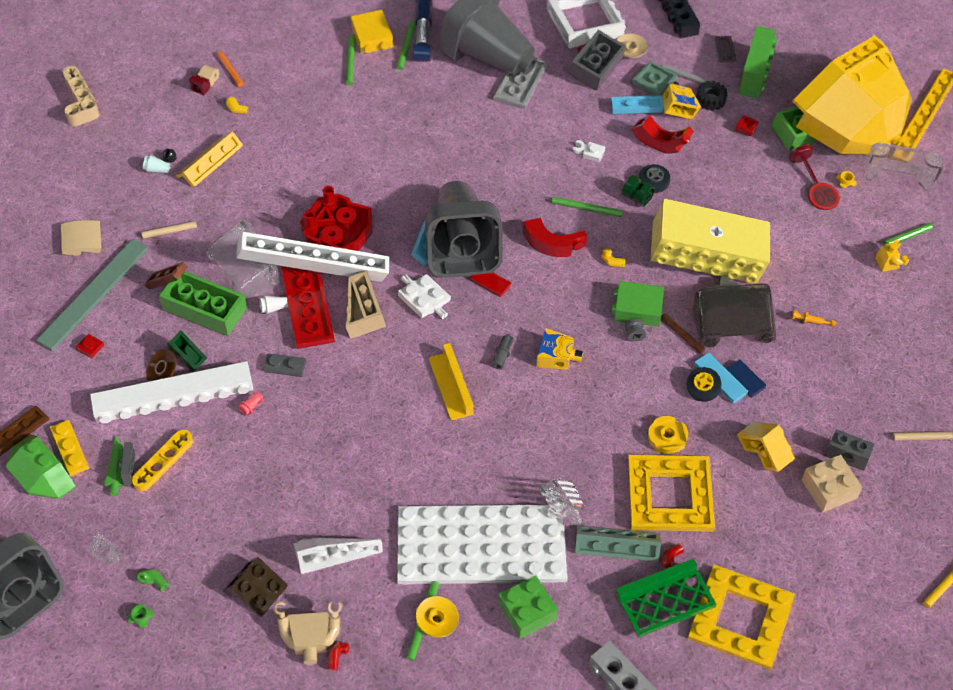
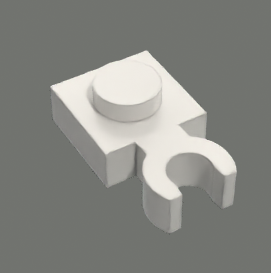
[573,140,605,162]

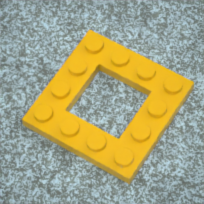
[628,455,715,532]
[688,564,795,670]

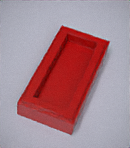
[470,272,511,298]

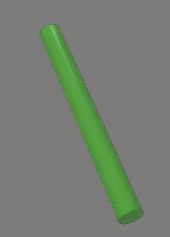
[396,21,416,70]
[346,34,355,85]
[552,197,623,217]
[406,581,439,661]

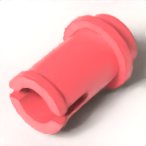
[238,391,264,415]

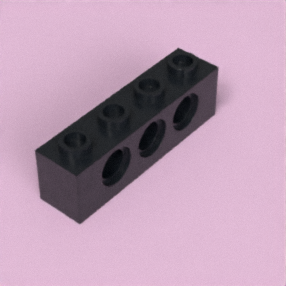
[657,0,701,39]

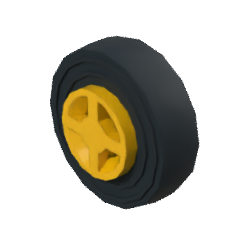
[686,367,722,402]

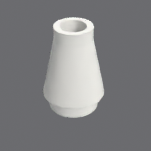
[259,296,288,314]

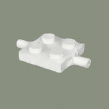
[398,274,451,319]

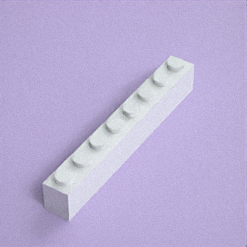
[236,232,389,282]
[90,361,253,423]

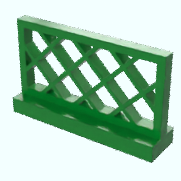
[616,558,717,638]

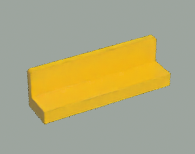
[176,131,243,187]
[429,343,473,420]

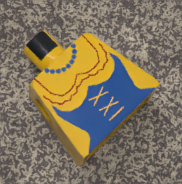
[662,81,701,119]
[537,328,583,369]

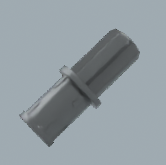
[491,334,514,370]

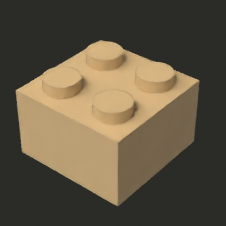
[802,455,862,513]

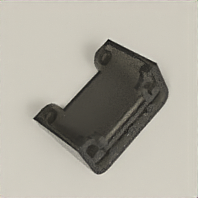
[692,283,776,348]

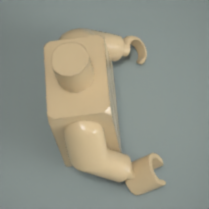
[274,602,343,665]

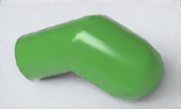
[137,570,169,591]

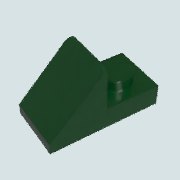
[167,330,207,372]

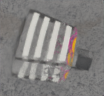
[539,478,584,526]

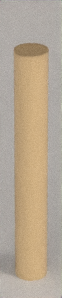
[142,221,197,239]
[893,431,953,441]

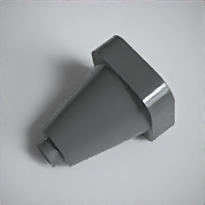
[439,0,537,75]
[425,181,503,278]
[0,533,64,639]

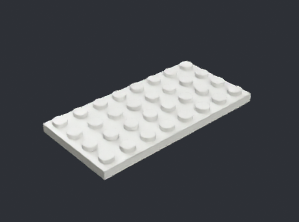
[398,505,567,584]

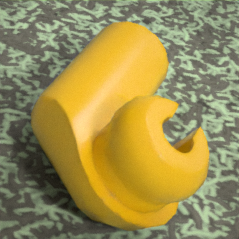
[226,97,248,114]

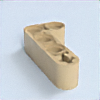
[63,66,99,126]

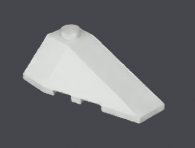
[294,538,383,574]

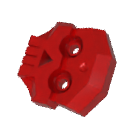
[300,185,373,251]

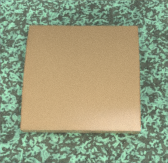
[60,220,102,256]

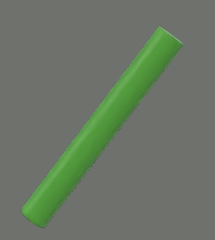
[883,223,933,245]

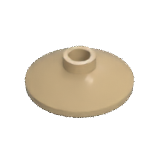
[617,34,648,58]

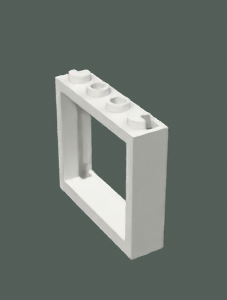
[547,0,626,48]

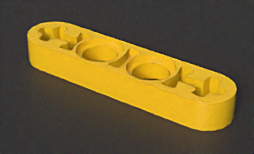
[132,430,193,491]

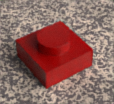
[735,115,759,137]
[76,334,104,359]

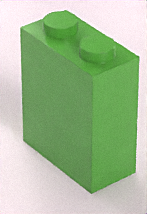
[611,281,664,327]

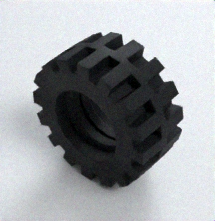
[696,81,728,111]

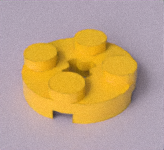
[648,416,688,454]

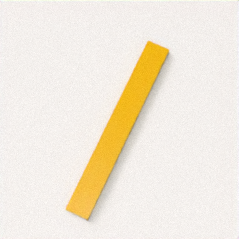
[891,68,953,162]

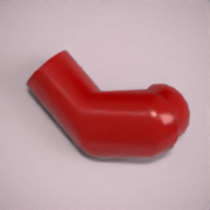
[661,543,684,569]
[327,641,349,670]

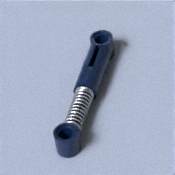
[413,0,432,62]

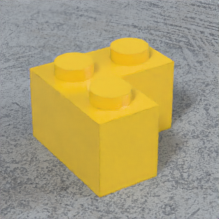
[737,422,795,472]

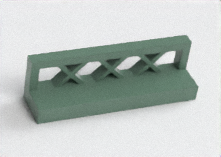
[575,525,661,562]

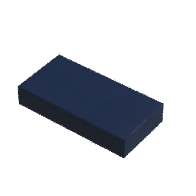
[726,359,766,398]

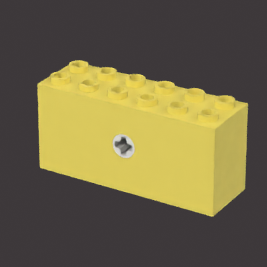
[651,199,770,283]

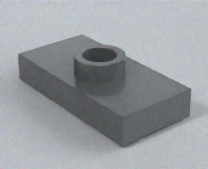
[119,442,135,487]

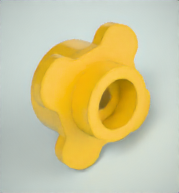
[836,171,857,188]

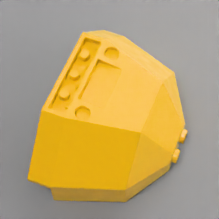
[792,35,912,154]

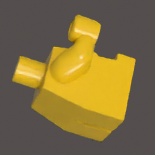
[875,239,909,272]

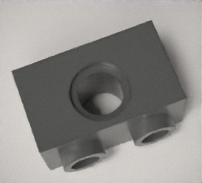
[826,429,874,471]

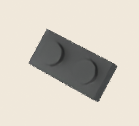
[264,353,306,377]

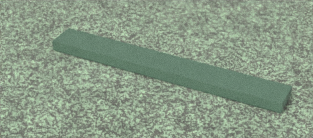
[36,239,148,352]

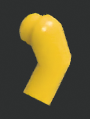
[601,248,626,268]

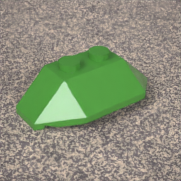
[6,434,76,499]

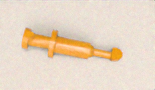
[791,310,837,326]

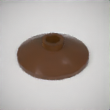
[146,349,177,382]

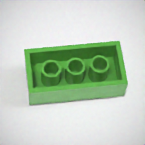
[739,26,778,99]
[159,271,247,336]

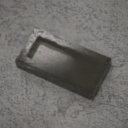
[715,36,736,63]

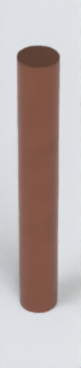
[661,313,705,354]

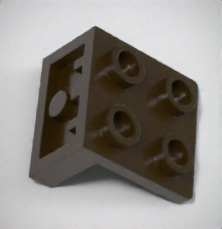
[223,557,288,617]

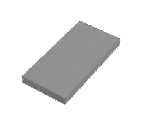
[493,59,548,109]

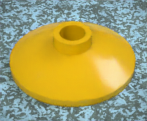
[416,596,459,638]

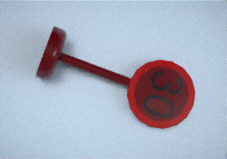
[789,144,840,210]

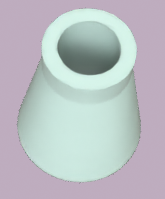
[143,155,170,174]

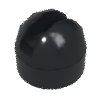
[162,148,177,163]

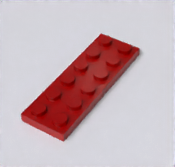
[281,266,335,349]

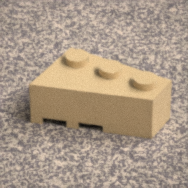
[346,271,386,338]

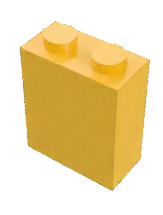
[351,10,393,54]

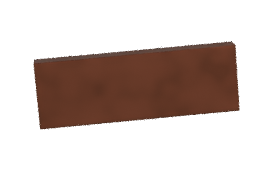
[144,262,188,289]

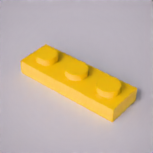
[50,420,89,476]

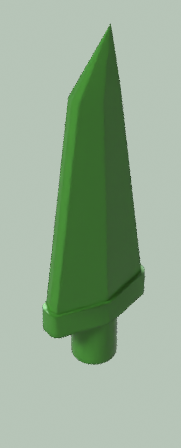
[104,435,124,496]

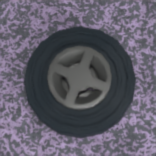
[639,164,670,193]

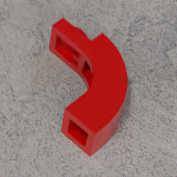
[631,115,694,154]
[523,217,587,257]

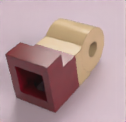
[189,65,219,96]

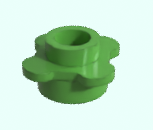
[128,604,154,628]

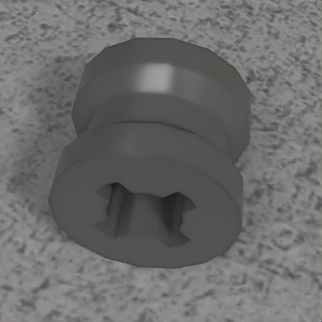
[625,319,646,342]

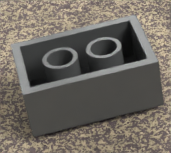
[569,30,626,90]

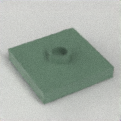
[631,61,678,96]

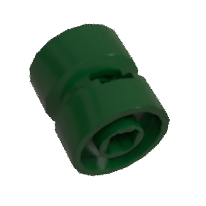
[622,175,655,207]

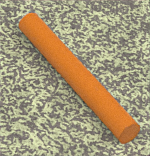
[217,51,244,87]

